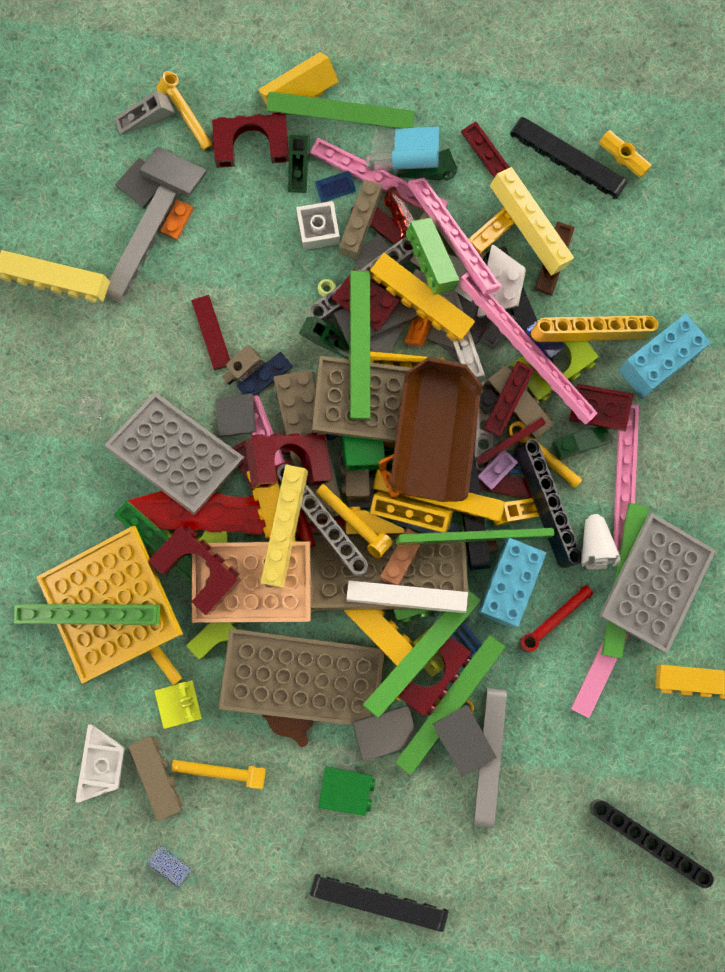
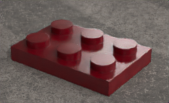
[332,269,400,332]
[569,383,634,432]

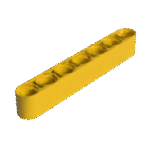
[531,316,658,342]
[372,470,505,522]

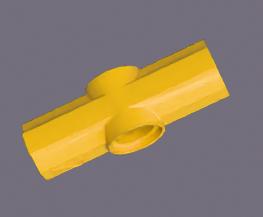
[598,130,652,178]

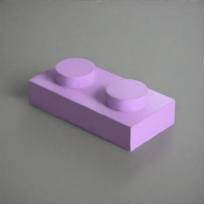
[478,450,518,490]

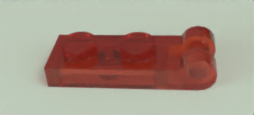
[384,186,414,239]

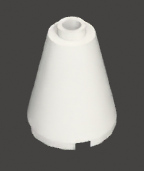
[581,514,621,570]

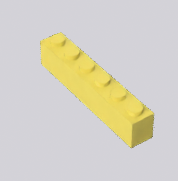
[490,167,574,276]
[0,250,110,303]
[261,465,308,588]

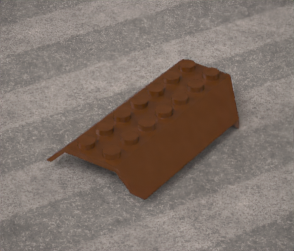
[390,357,483,502]

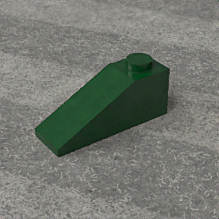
[288,134,310,193]
[397,148,457,181]
[299,316,350,360]
[552,427,612,460]

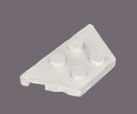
[477,245,526,318]
[75,724,126,803]

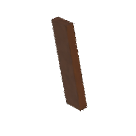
[534,221,575,296]

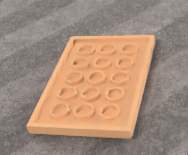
[192,542,311,623]

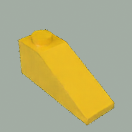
[493,498,539,526]
[344,507,405,534]

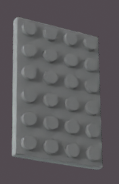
[104,392,244,515]
[599,513,716,653]

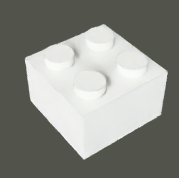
[296,201,340,250]

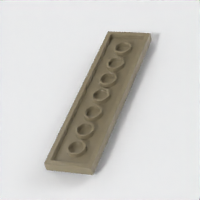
[273,369,341,523]

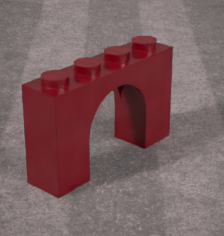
[212,112,289,168]
[245,433,332,489]
[149,526,242,616]
[397,623,472,717]

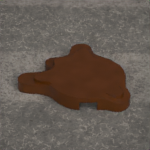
[261,714,314,747]

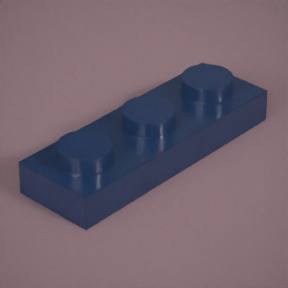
[237,351,293,397]

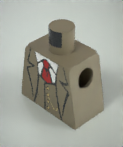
[222,344,266,385]

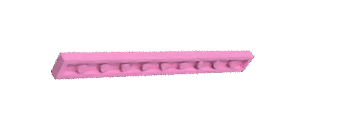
[458,273,597,425]

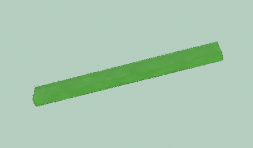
[267,92,415,129]
[350,271,370,420]
[601,503,648,659]
[396,528,554,545]
[363,590,481,719]
[14,604,160,625]
[395,635,506,775]

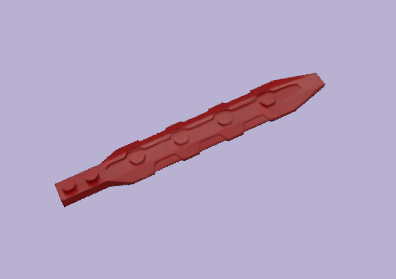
[128,491,345,538]

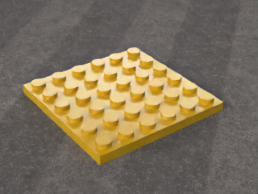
[37,526,183,684]

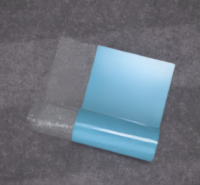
[366,127,439,171]

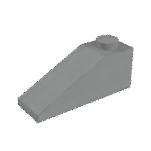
[115,91,175,134]

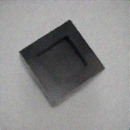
[479,387,498,414]

